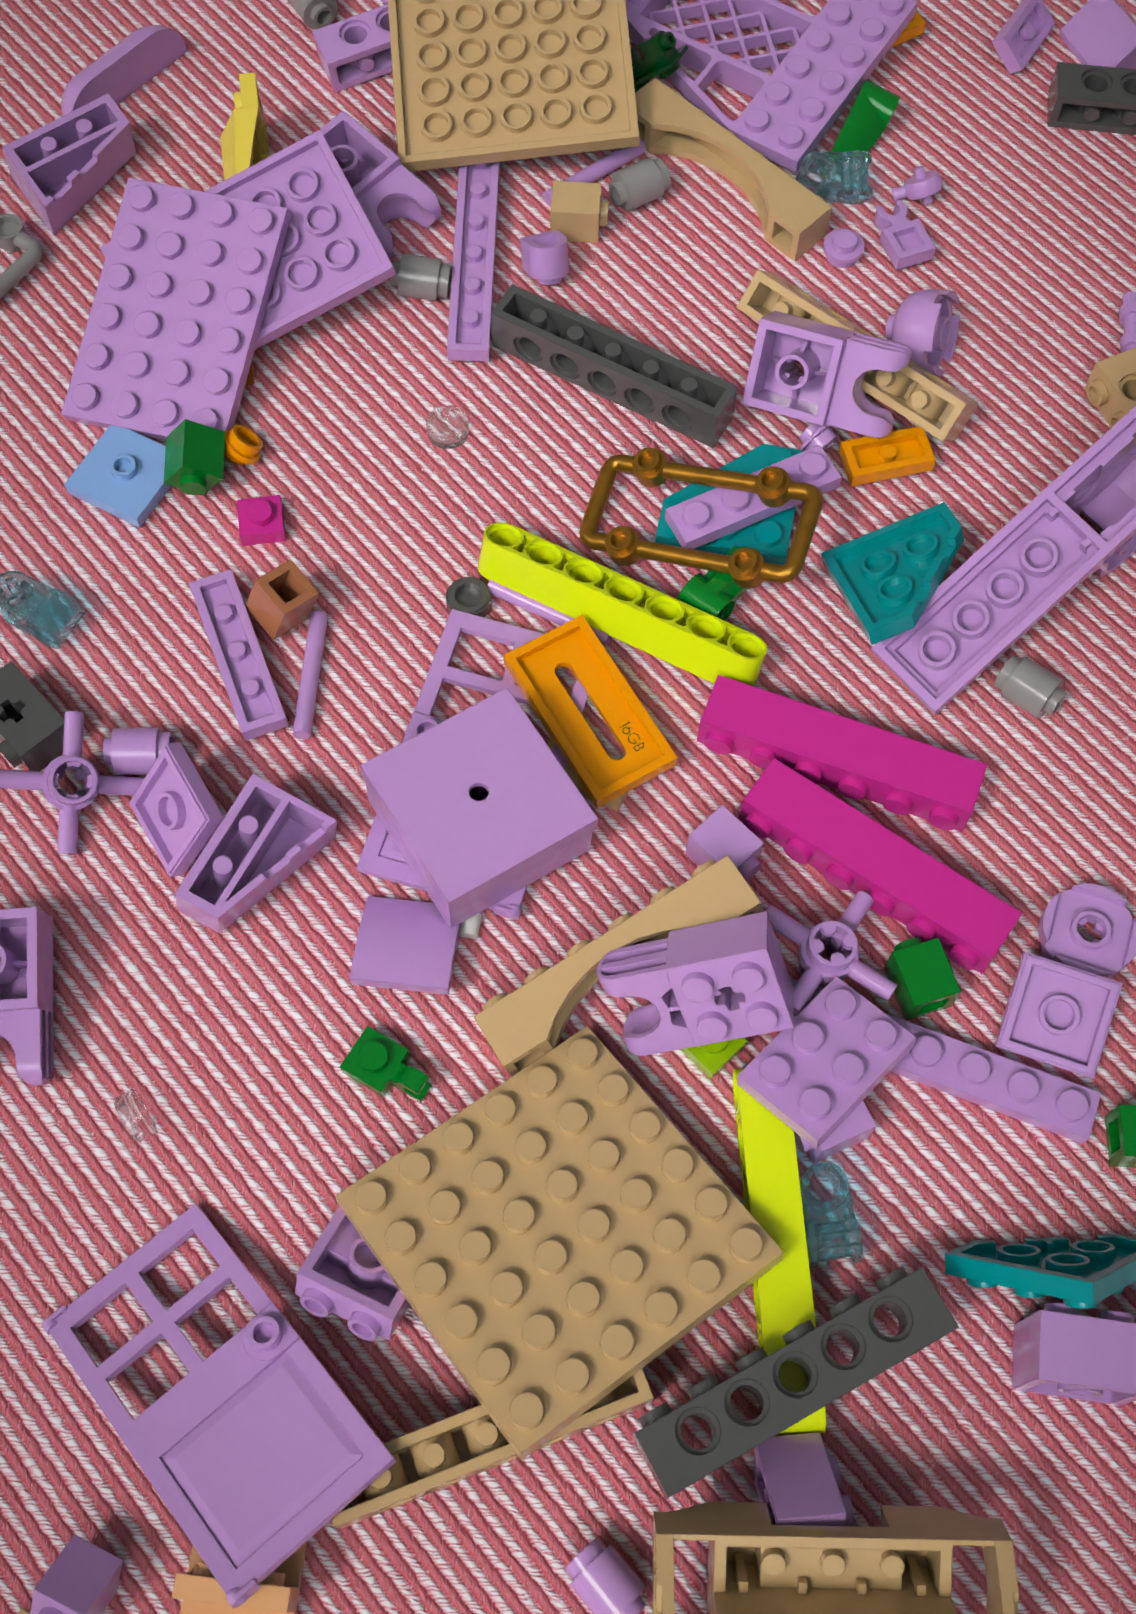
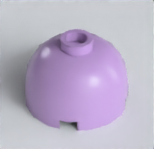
[886,289,960,376]

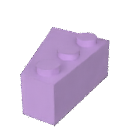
[175,774,337,934]

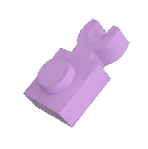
[874,200,936,270]

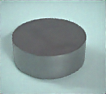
[446,577,491,618]

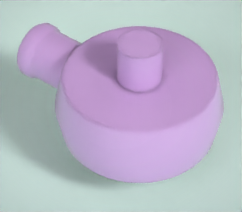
[891,166,942,204]

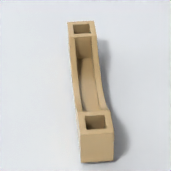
[635,78,832,262]
[474,855,763,1076]

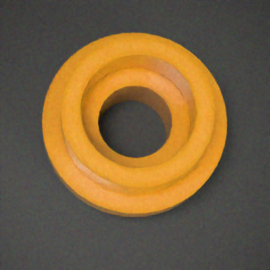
[224,425,263,465]

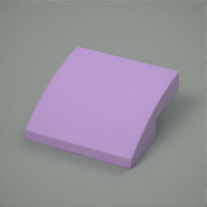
[349,896,461,995]

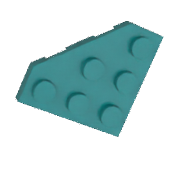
[655,443,803,565]
[821,502,964,645]
[945,1234,1136,1309]

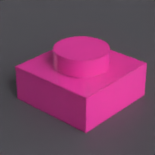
[237,495,286,546]

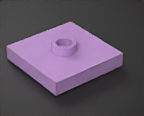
[129,742,224,877]
[994,952,1123,1079]

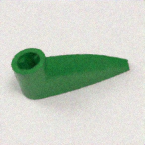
[819,80,901,178]

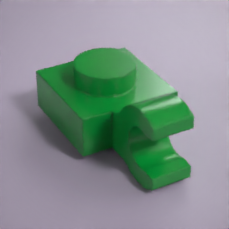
[340,1026,432,1102]

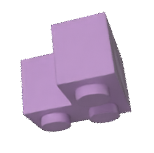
[755,1432,854,1526]

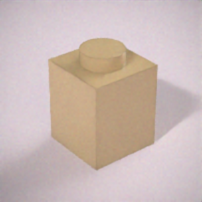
[550,180,609,243]

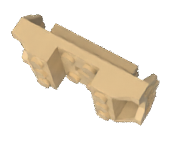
[652,1502,1019,1614]

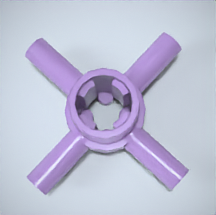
[0,711,144,854]
[767,891,898,1016]

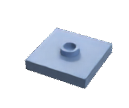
[64,425,171,528]

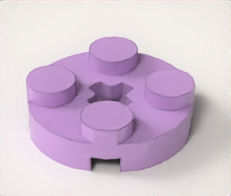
[1038,883,1136,979]

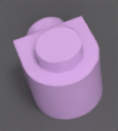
[520,229,569,285]

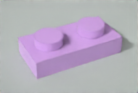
[992,0,1055,74]

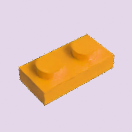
[838,426,936,486]

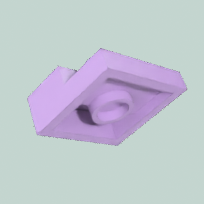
[295,1207,410,1341]

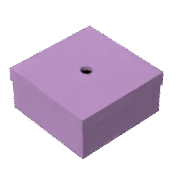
[360,688,598,928]

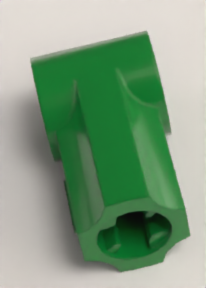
[677,545,748,621]

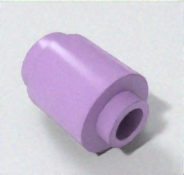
[103,727,175,775]
[564,1537,647,1614]

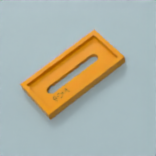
[503,615,678,809]

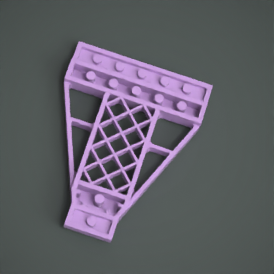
[626,0,918,173]

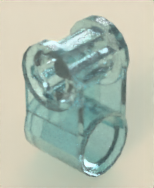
[795,150,873,204]
[0,571,85,649]
[799,1161,863,1269]

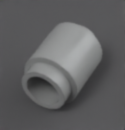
[289,0,338,30]
[609,158,671,211]
[391,253,452,301]
[994,655,1067,719]

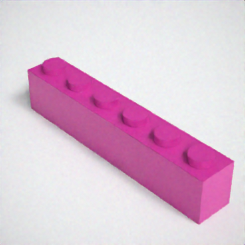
[697,675,987,832]
[738,758,1022,974]

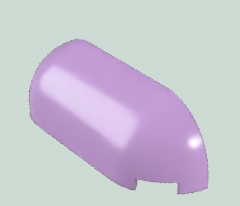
[61,25,187,116]

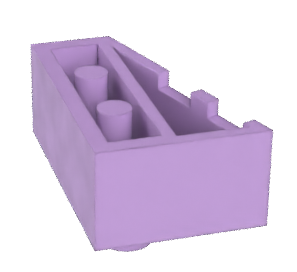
[2,93,136,236]

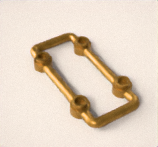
[579,447,823,589]

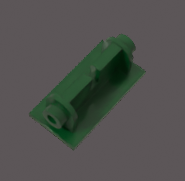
[630,31,688,93]

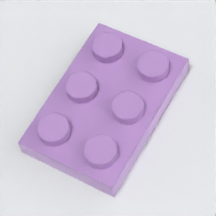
[737,976,916,1149]

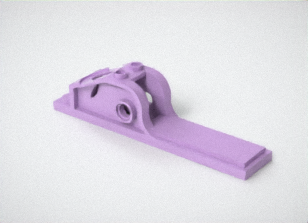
[871,406,1136,715]

